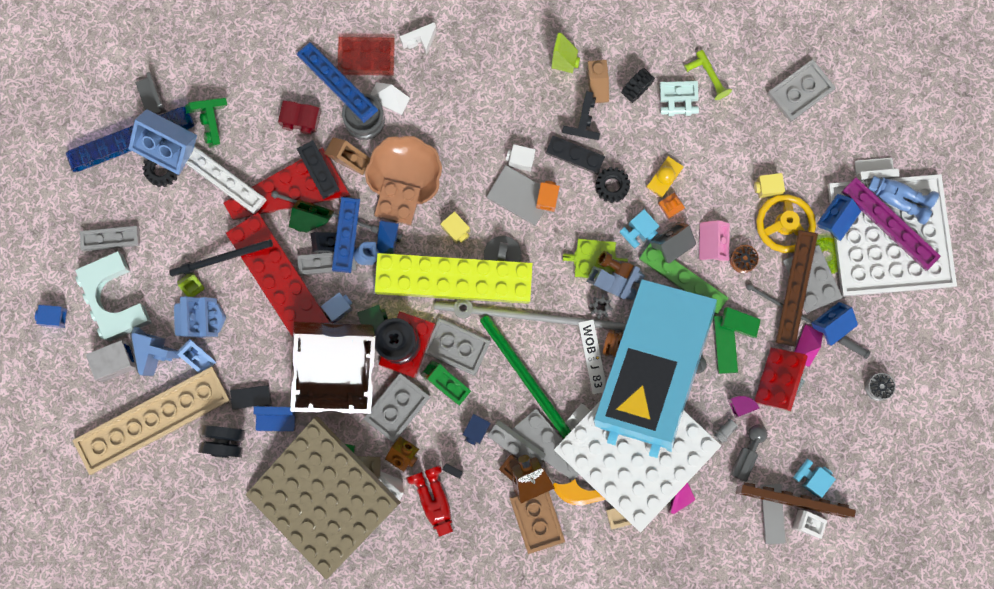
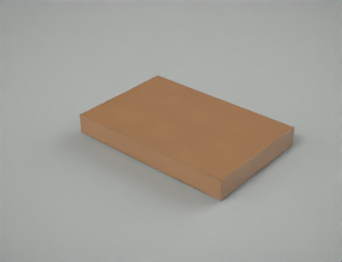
[510,491,565,554]

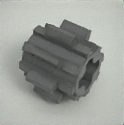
[589,295,613,320]

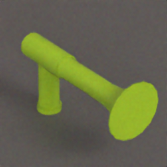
[684,50,732,100]

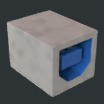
[86,340,136,382]

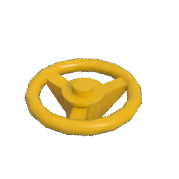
[756,194,816,253]

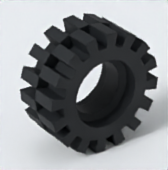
[621,68,655,103]
[142,159,178,187]
[595,167,630,203]

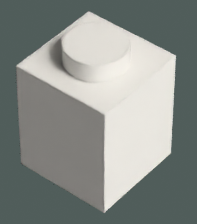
[506,144,536,172]

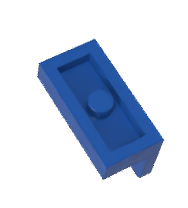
[817,194,861,241]
[812,302,858,346]
[253,406,295,432]

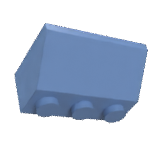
[128,109,197,175]

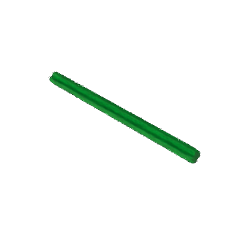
[480,315,571,439]

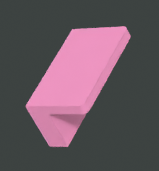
[699,220,730,261]

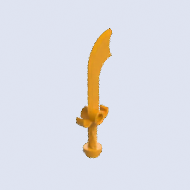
[553,479,606,505]

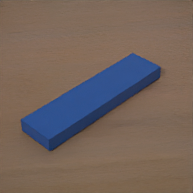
[332,197,360,273]

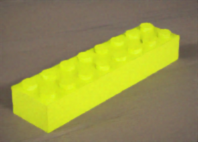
[375,253,533,304]

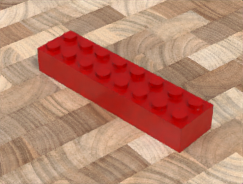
[226,213,330,337]

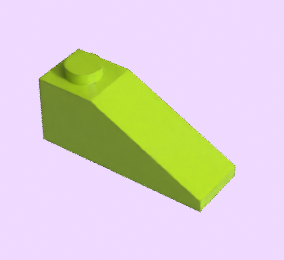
[551,33,581,73]

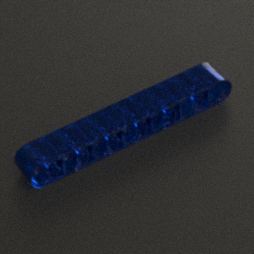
[65,106,195,172]

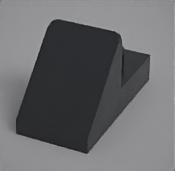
[310,232,337,254]

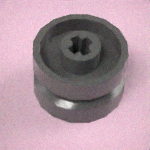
[342,93,385,140]

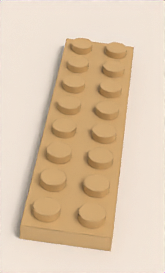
[72,367,230,475]

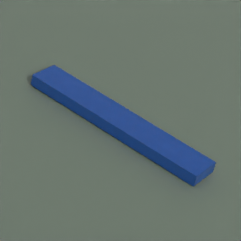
[296,42,378,123]

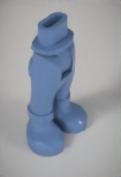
[868,176,939,225]

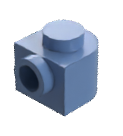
[353,242,379,265]

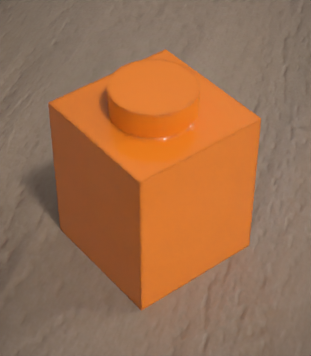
[536,181,560,212]

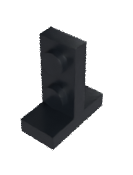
[562,91,600,140]

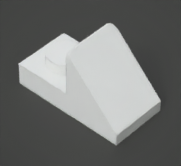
[400,23,436,55]

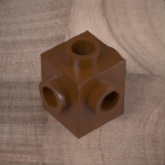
[385,436,419,472]

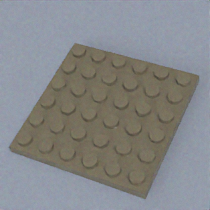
[246,416,401,580]

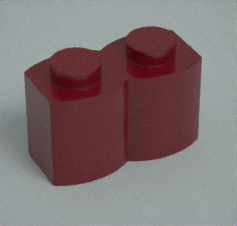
[278,100,321,135]

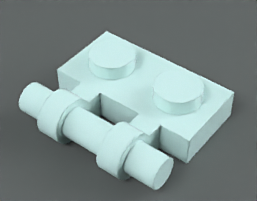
[659,81,699,116]

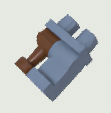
[586,251,645,300]

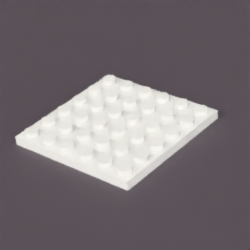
[827,174,957,297]
[554,400,721,533]

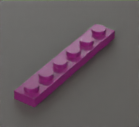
[842,177,941,271]

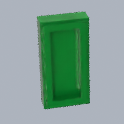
[720,307,761,338]

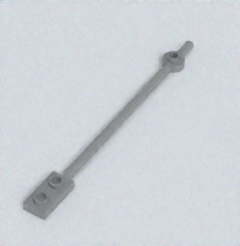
[434,300,629,331]

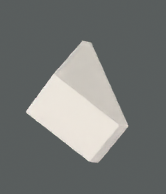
[792,510,827,539]

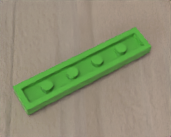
[639,243,728,314]

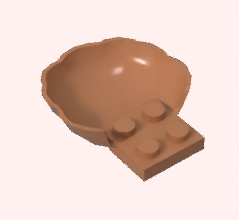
[365,136,442,226]

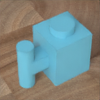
[620,209,659,249]
[793,459,836,498]

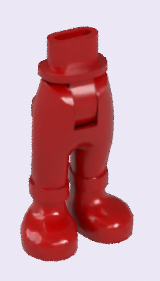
[406,465,453,537]

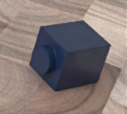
[463,414,491,446]

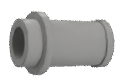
[714,419,738,444]

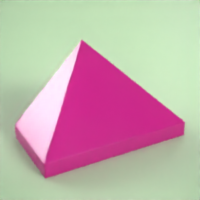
[794,324,823,367]
[669,482,695,514]

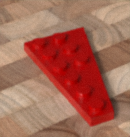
[223,147,351,220]

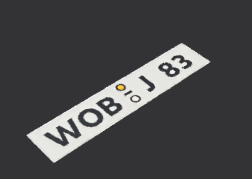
[579,320,606,394]

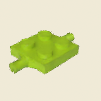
[562,239,628,279]

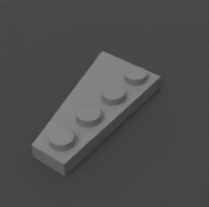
[512,409,579,481]

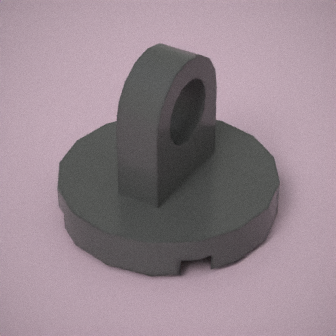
[484,236,521,262]

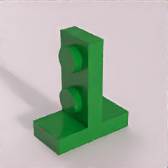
[185,98,228,148]
[420,360,471,406]

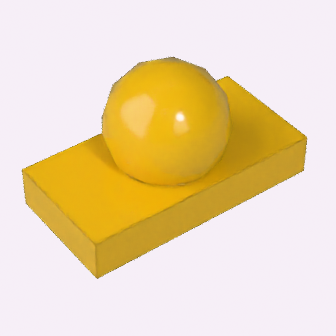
[646,156,684,198]

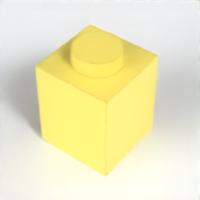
[754,173,785,198]
[440,211,470,244]

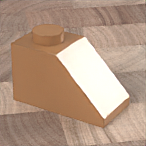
[587,60,609,103]
[324,137,370,175]

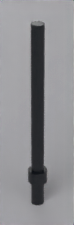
[169,239,273,277]

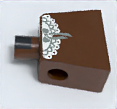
[511,455,555,503]

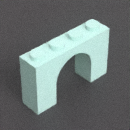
[75,251,152,342]

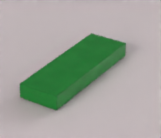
[713,316,738,374]

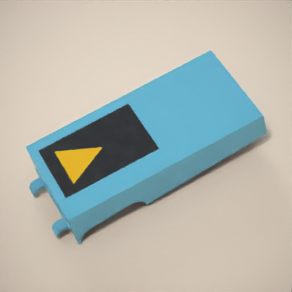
[594,279,717,458]

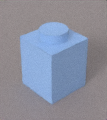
[321,293,353,323]

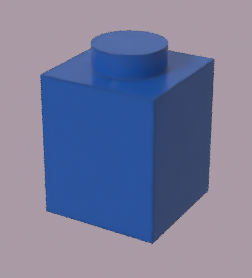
[35,305,67,328]

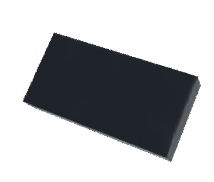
[230,385,272,410]
[442,463,464,479]

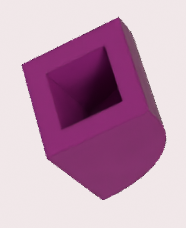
[728,396,760,418]

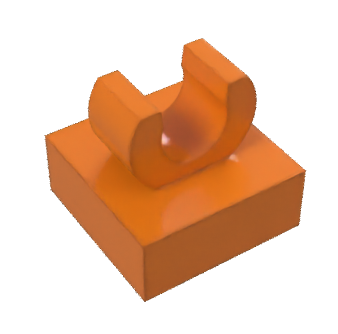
[658,192,685,219]

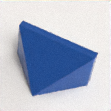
[377,220,399,254]

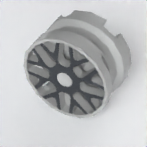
[865,373,896,401]

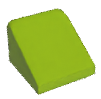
[177,272,205,297]

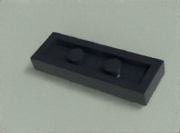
[546,136,605,175]
[296,140,340,199]

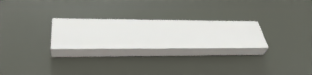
[186,146,267,214]

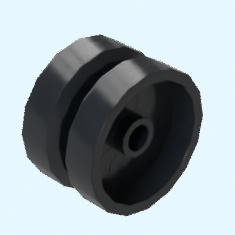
[375,318,421,365]
[198,425,245,458]

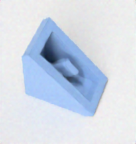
[176,339,216,373]

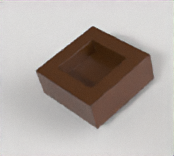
[499,454,519,482]

